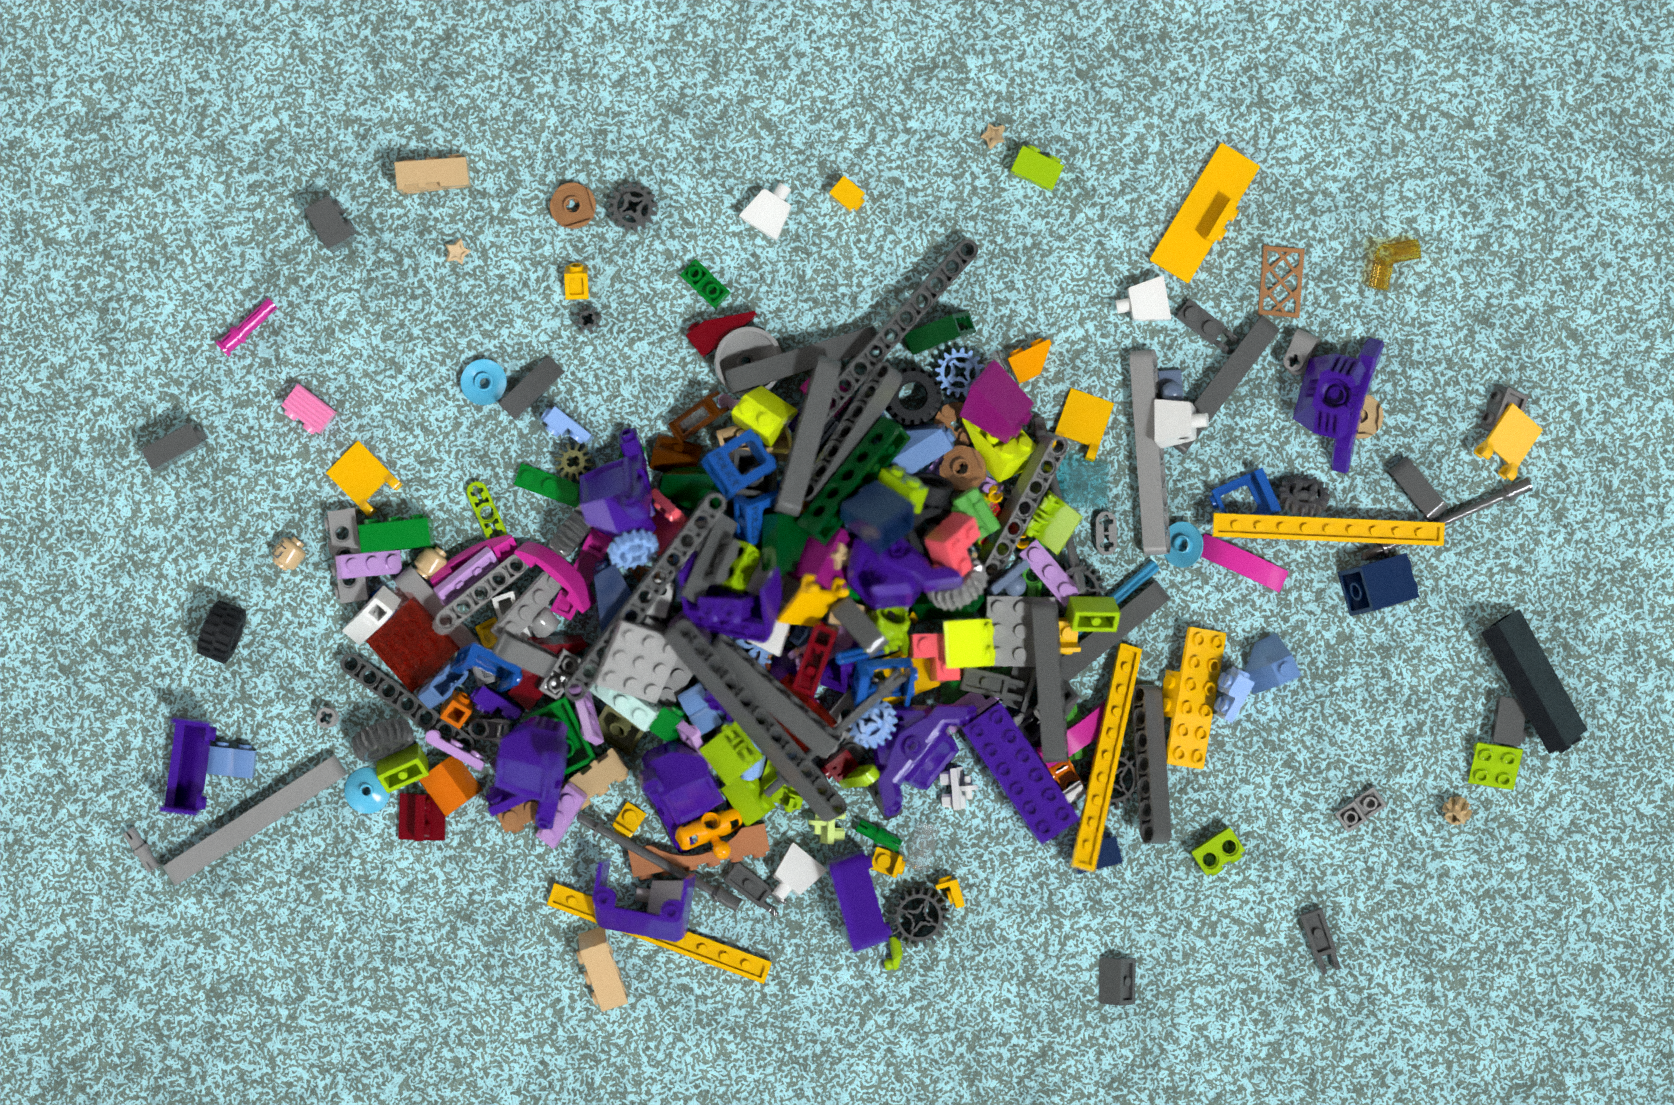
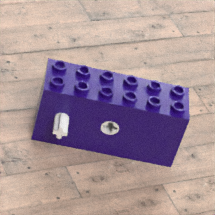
[961,701,1086,845]

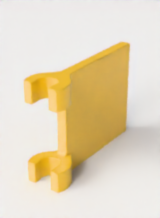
[1052,388,1114,463]
[1473,403,1543,481]
[326,440,403,517]
[776,574,849,627]
[874,651,941,705]

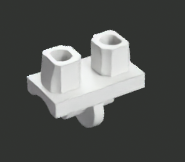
[939,767,978,810]

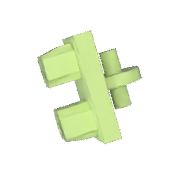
[808,813,846,845]

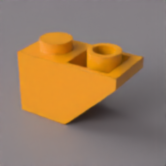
[1007,337,1051,385]

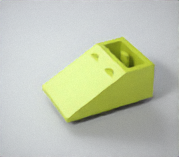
[962,418,1037,483]

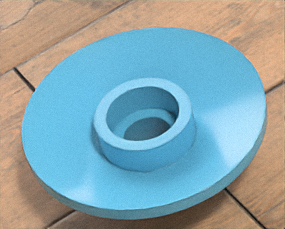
[461,359,507,405]
[1164,521,1203,568]
[344,767,391,814]

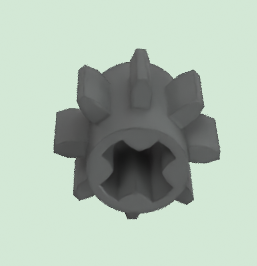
[574,306,603,334]

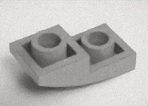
[537,649,582,700]
[1335,786,1387,833]

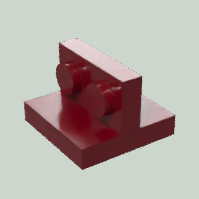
[398,793,446,842]

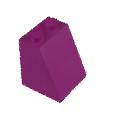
[959,359,1034,444]
[785,527,854,601]

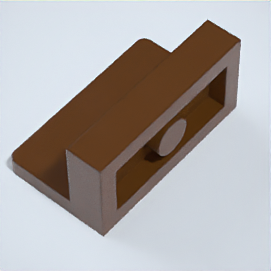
[650,434,703,473]

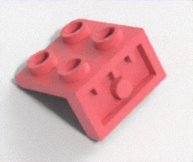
[651,488,687,556]

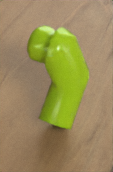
[884,937,903,971]

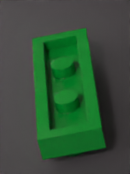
[514,463,580,508]

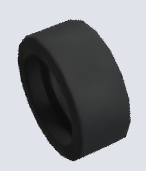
[911,472,954,506]

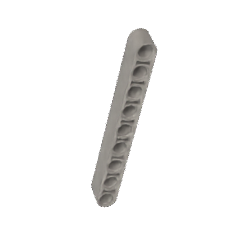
[1130,349,1171,556]
[163,755,348,886]

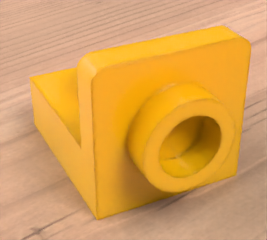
[564,263,589,300]
[475,617,498,650]
[1059,617,1081,655]
[612,801,647,838]
[869,846,906,878]
[935,875,965,909]

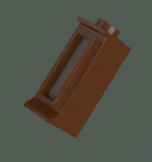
[668,391,730,443]

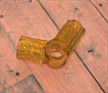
[1368,239,1421,291]

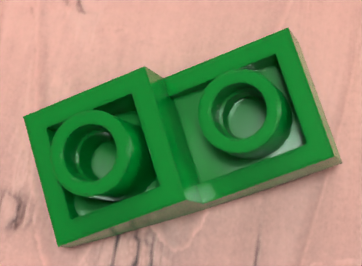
[680,259,731,309]

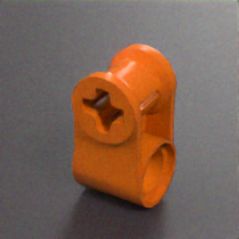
[1045,758,1084,791]

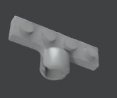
[490,571,562,638]

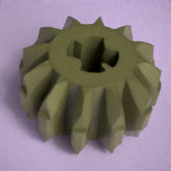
[554,443,594,481]

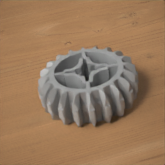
[927,554,988,611]

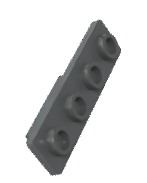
[681,513,741,605]

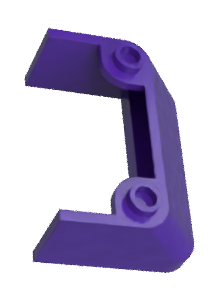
[678,550,782,643]
[159,716,217,816]
[828,849,892,953]
[593,857,696,942]

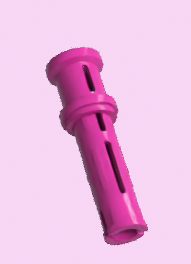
[215,297,278,357]

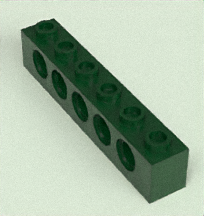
[796,415,911,546]

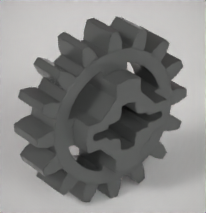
[608,182,658,233]
[1278,474,1330,517]

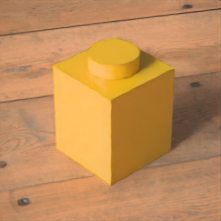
[829,176,865,212]

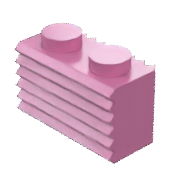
[281,384,337,434]

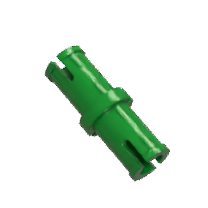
[856,819,903,853]

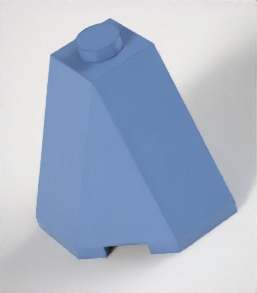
[892,423,956,475]
[1244,633,1302,694]

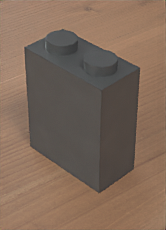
[141,423,209,472]

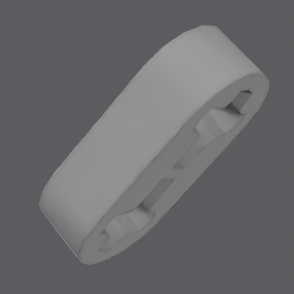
[1095,511,1117,555]

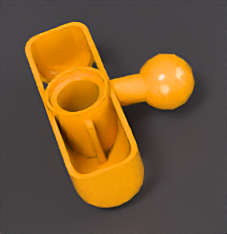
[675,807,743,859]

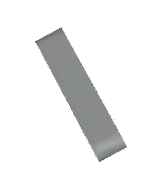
[432,554,527,635]
[394,565,484,653]

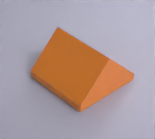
[419,755,483,817]

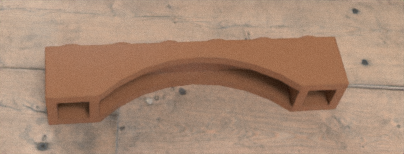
[628,822,770,880]

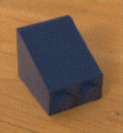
[841,480,915,555]
[1337,553,1419,616]
[592,557,637,632]

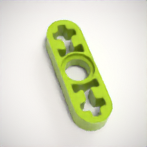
[467,481,508,539]
[839,764,880,789]

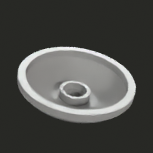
[714,327,782,396]

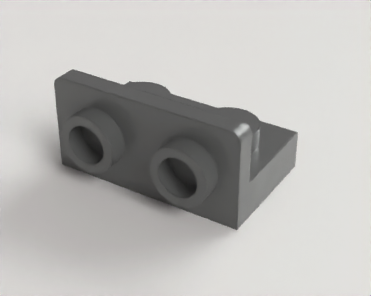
[1479,385,1529,431]

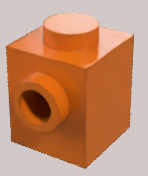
[440,690,473,729]

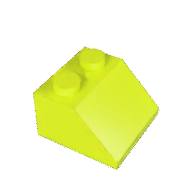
[731,386,798,447]
[943,619,996,669]

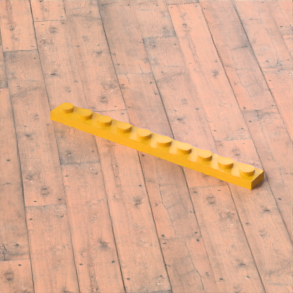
[1212,513,1445,546]
[1070,643,1142,872]
[547,883,772,984]

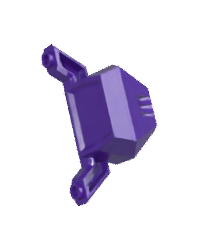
[1292,338,1384,474]
[580,428,657,539]
[847,537,963,609]
[872,704,977,817]
[494,715,568,830]
[639,741,724,854]

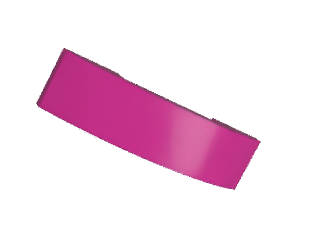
[550,528,613,621]
[1200,534,1288,593]
[430,535,518,588]
[514,541,596,614]
[1035,699,1106,768]

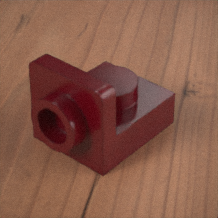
[819,746,859,783]

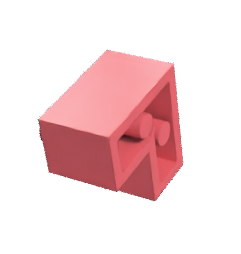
[925,512,981,577]
[907,633,960,681]

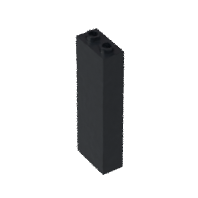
[1480,609,1588,754]

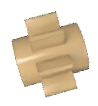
[1442,796,1473,825]

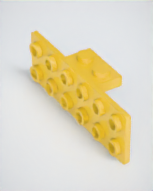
[1150,143,1260,283]
[1162,626,1226,769]

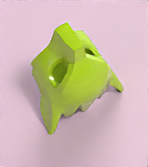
[864,607,910,656]

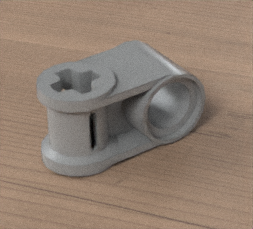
[1283,328,1320,376]
[469,718,514,743]

